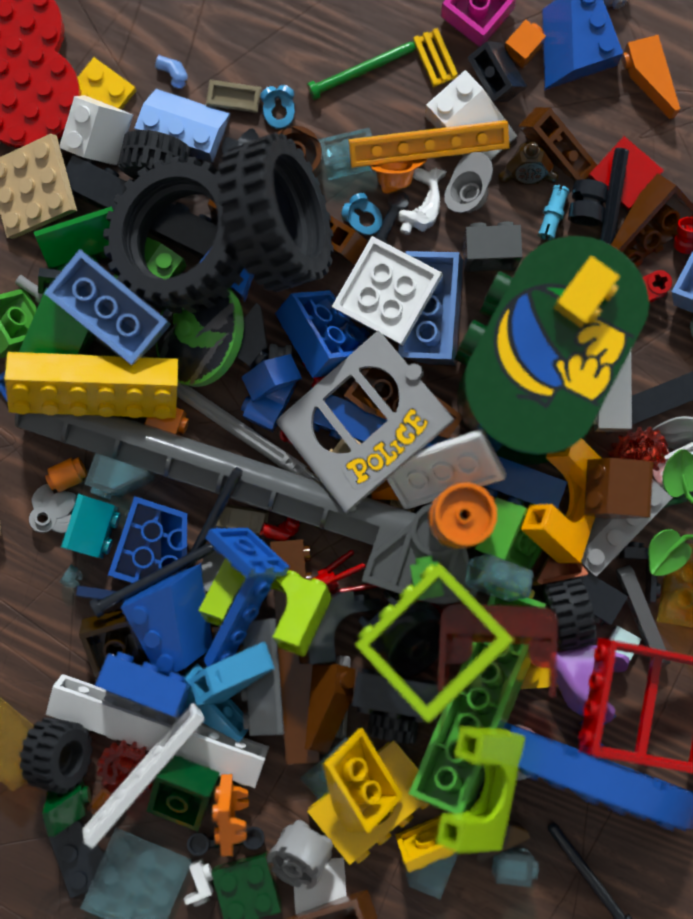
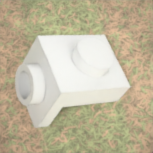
[184,858,214,906]

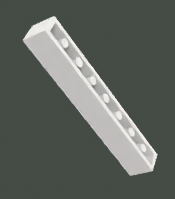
[46,674,269,788]

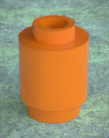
[45,457,88,493]

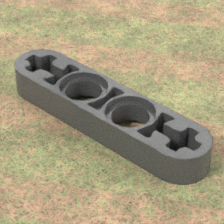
[616,564,670,667]

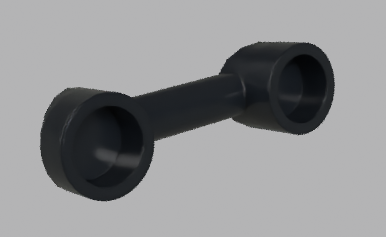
[374,191,409,244]
[187,827,265,856]

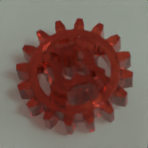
[608,426,669,471]
[97,740,156,797]

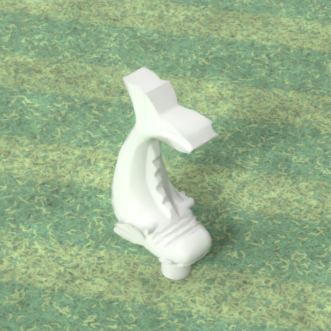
[398,168,447,235]

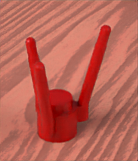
[312,550,379,595]

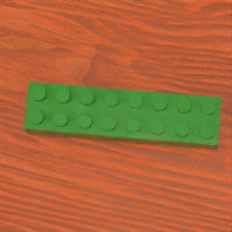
[409,586,551,814]

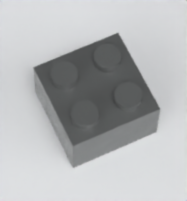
[462,221,522,272]

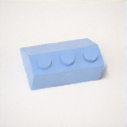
[134,89,230,163]

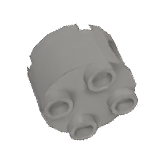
[267,820,333,889]

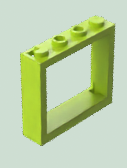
[356,564,514,722]

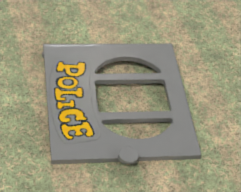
[276,330,455,514]

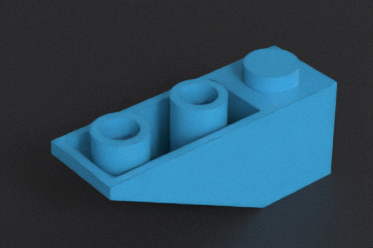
[189,642,274,706]

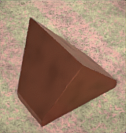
[523,549,589,587]

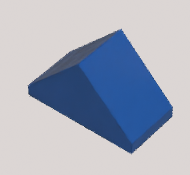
[242,354,302,402]

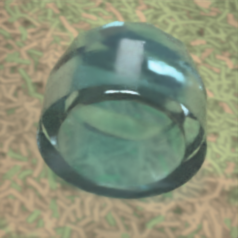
[59,564,83,588]

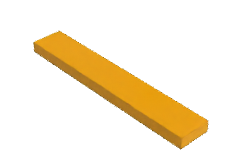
[348,120,510,168]

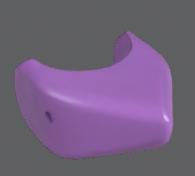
[548,645,630,723]

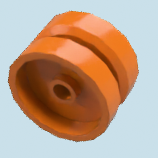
[428,483,497,549]

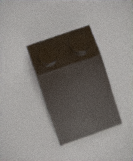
[79,609,151,681]

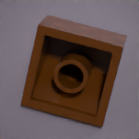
[584,458,653,519]

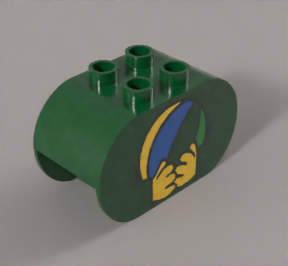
[454,236,649,465]

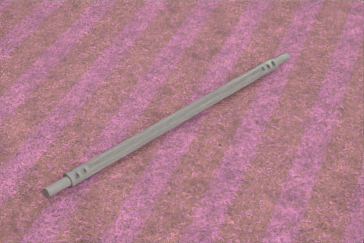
[15,275,321,482]

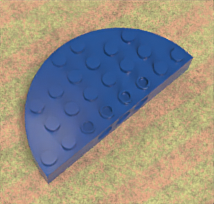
[503,723,693,831]

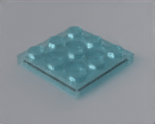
[80,828,192,919]

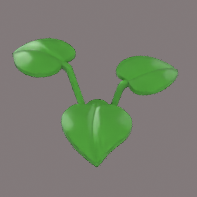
[648,449,693,576]

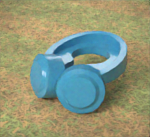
[260,85,295,130]
[341,193,383,235]

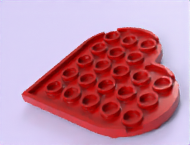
[0,0,82,148]

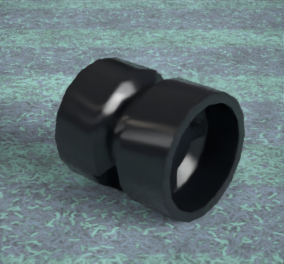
[568,179,608,226]

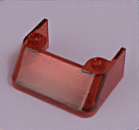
[438,604,558,698]

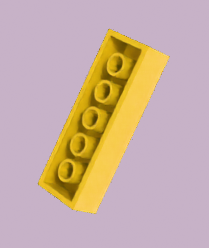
[5,352,178,419]

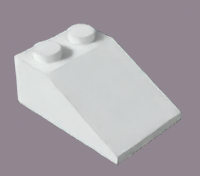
[425,70,517,160]

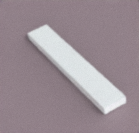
[83,703,205,848]

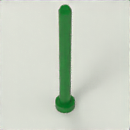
[307,41,416,101]

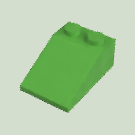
[475,498,542,576]

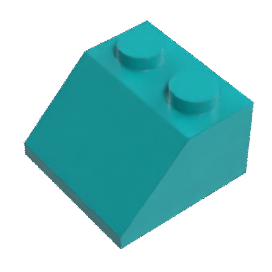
[62,494,121,559]

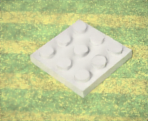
[332,236,443,346]

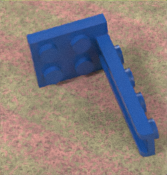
[204,528,290,667]

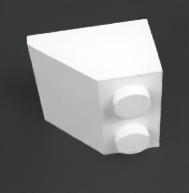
[60,96,133,165]

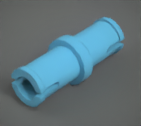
[538,185,570,241]

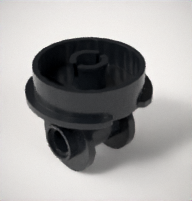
[358,589,447,679]

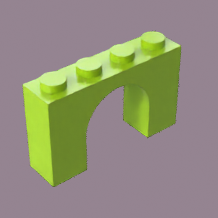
[198,558,332,657]
[436,727,526,853]

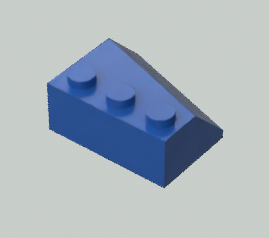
[542,0,623,90]
[275,291,370,378]
[108,496,187,583]
[121,564,214,676]

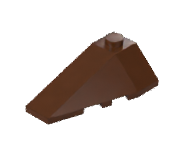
[344,368,464,439]

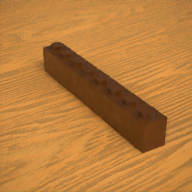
[270,540,325,765]

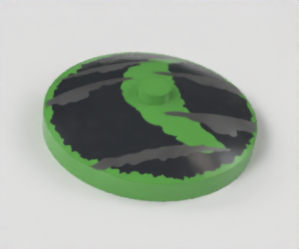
[156,288,244,387]

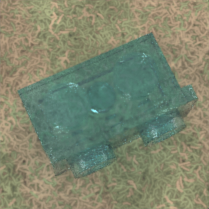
[318,127,372,180]

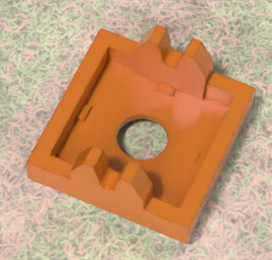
[213,774,249,856]

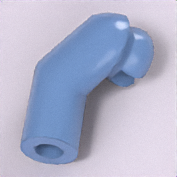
[155,55,188,88]

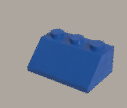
[95,652,191,718]

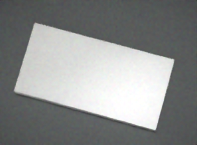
[387,429,506,510]

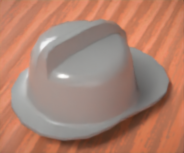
[444,152,493,213]

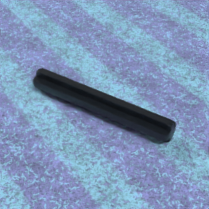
[600,148,629,245]

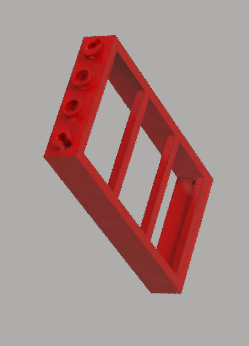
[578,638,693,773]

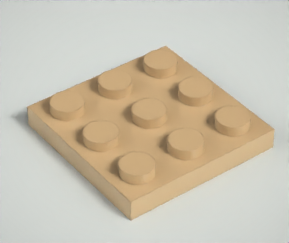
[0,134,77,239]

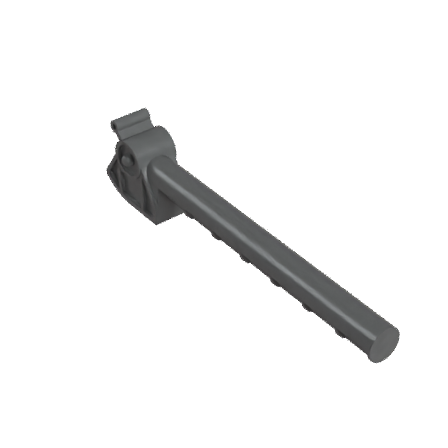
[15,413,477,604]

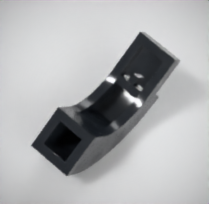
[299,590,381,664]

